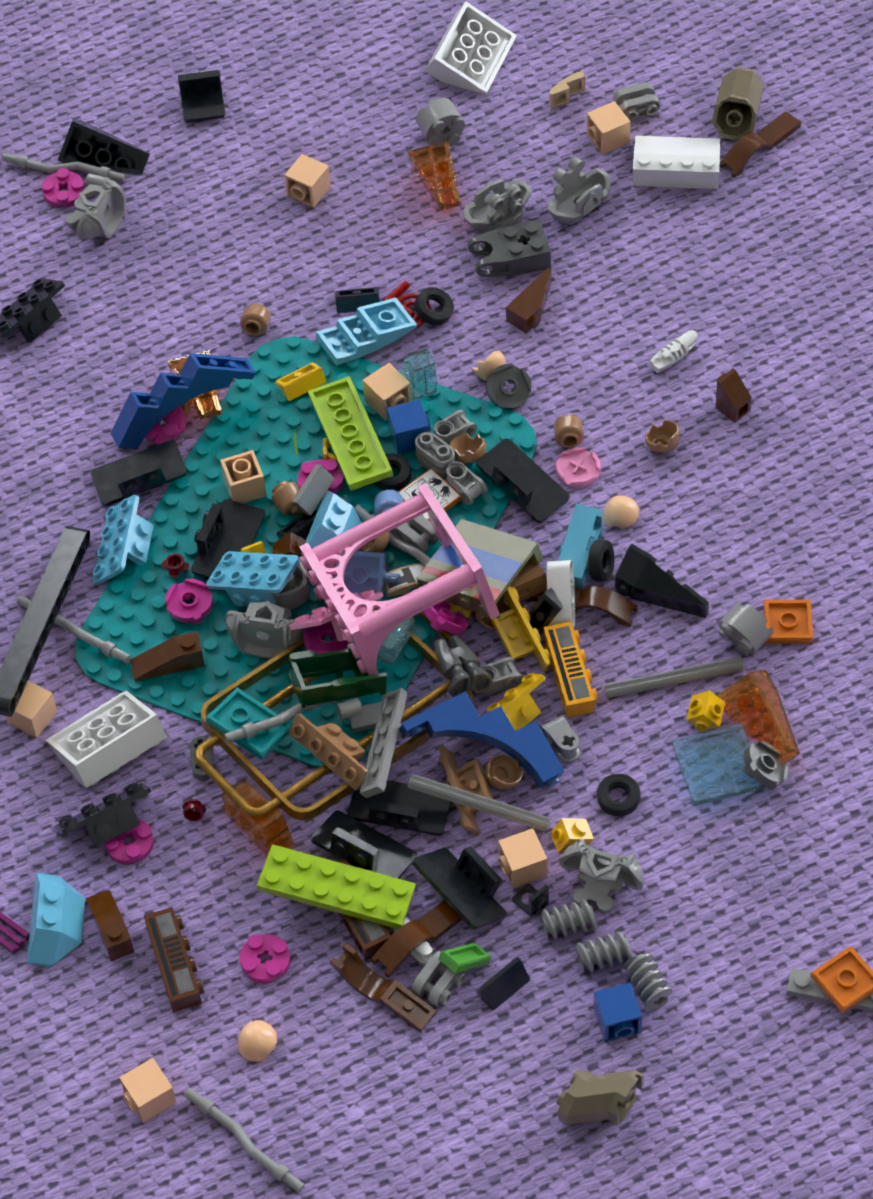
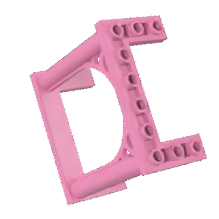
[299,483,500,676]

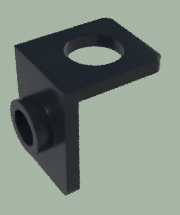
[512,883,549,917]

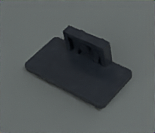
[0,278,65,342]
[476,438,570,523]
[91,440,187,506]
[191,499,265,578]
[348,780,451,836]
[54,782,152,846]
[311,810,417,879]
[412,846,507,929]

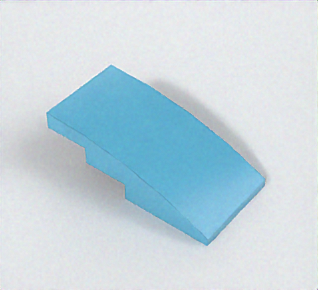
[316,298,417,366]

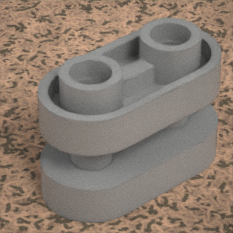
[613,82,661,120]
[415,432,455,479]
[390,514,439,554]
[411,951,466,1008]

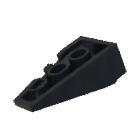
[58,119,150,174]
[615,544,709,618]

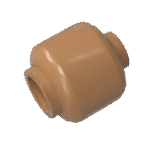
[240,304,271,336]
[553,414,584,448]
[271,481,302,516]

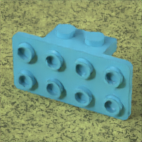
[92,494,154,586]
[206,551,300,607]

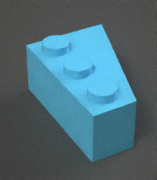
[558,503,603,589]

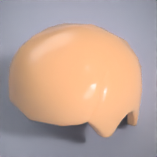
[471,351,506,381]
[603,495,639,530]
[238,1020,277,1062]

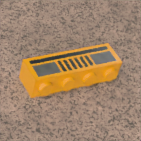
[544,621,598,718]

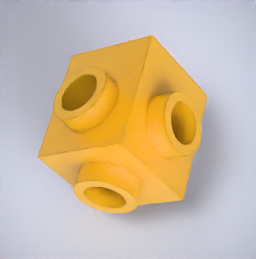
[686,690,726,732]

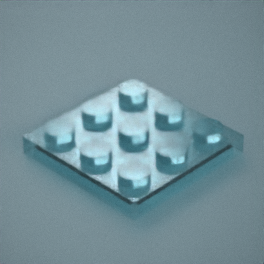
[672,723,764,806]

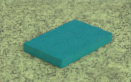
[206,688,292,760]

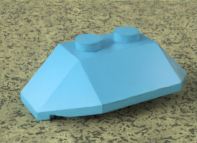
[301,490,362,563]
[27,872,85,967]

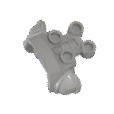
[547,157,611,225]
[65,177,126,240]
[463,179,532,233]
[225,601,306,659]
[558,839,644,914]

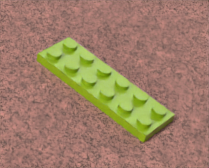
[308,376,393,491]
[257,844,416,929]

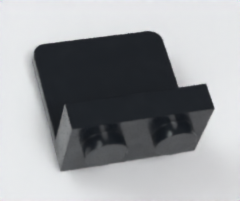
[178,70,226,122]

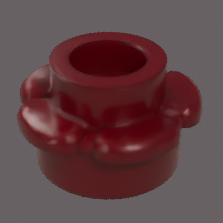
[182,799,206,821]

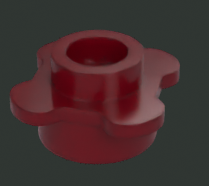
[162,553,189,578]

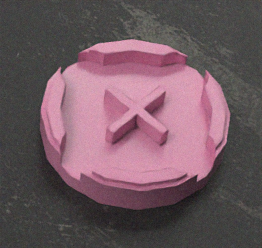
[556,447,601,488]

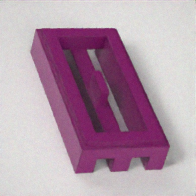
[0,912,30,955]

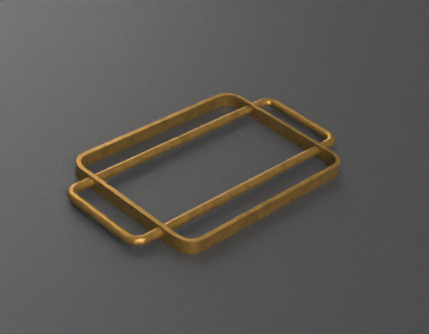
[194,600,479,821]

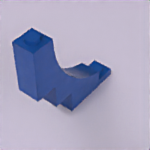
[110,353,256,449]
[399,691,565,788]

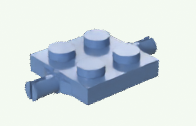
[332,551,400,601]

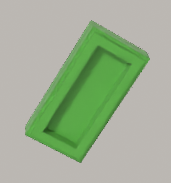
[438,943,492,973]

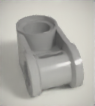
[434,410,477,445]
[446,462,488,506]
[480,657,523,696]
[540,716,580,763]

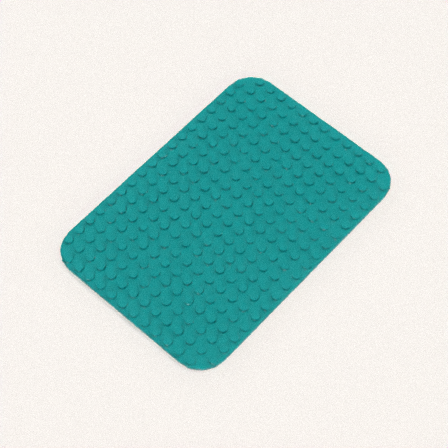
[75,336,537,768]

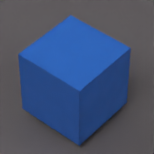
[387,400,431,454]
[593,982,642,1042]

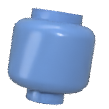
[374,490,404,516]

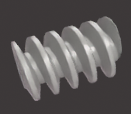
[541,900,596,941]
[576,931,632,973]
[623,953,672,1011]

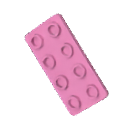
[289,589,383,641]

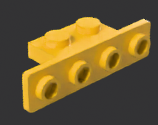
[491,586,552,672]
[483,673,546,731]

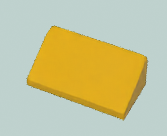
[275,362,327,401]

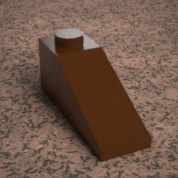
[506,268,551,334]
[130,632,205,681]
[86,889,134,961]

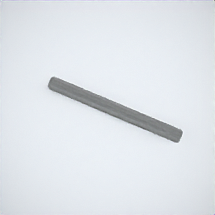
[604,657,744,698]
[408,774,550,831]

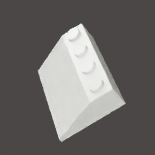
[425,1,517,94]
[633,136,720,189]
[46,690,167,788]

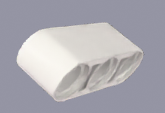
[547,560,575,628]

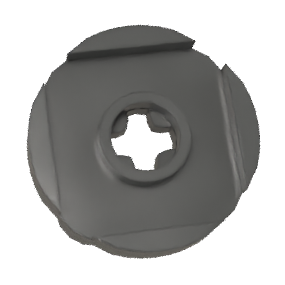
[486,364,532,410]
[744,741,789,790]

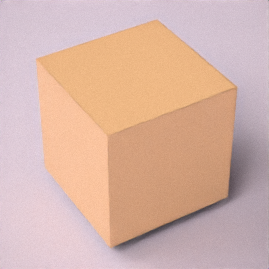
[587,101,631,155]
[285,154,331,208]
[363,363,411,421]
[220,450,266,503]
[6,681,57,738]
[498,828,548,888]
[119,1058,177,1123]

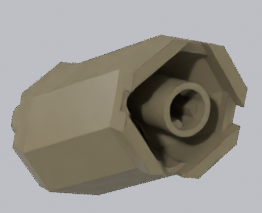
[712,67,764,141]
[557,1070,644,1125]

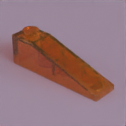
[717,670,800,764]

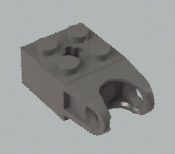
[467,219,551,277]

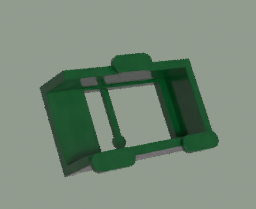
[289,643,387,708]

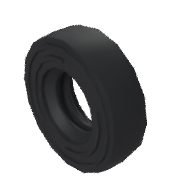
[414,287,454,325]
[374,453,411,491]
[588,539,614,582]
[597,773,641,816]

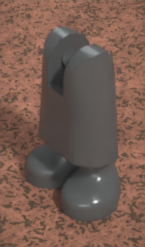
[434,635,492,697]

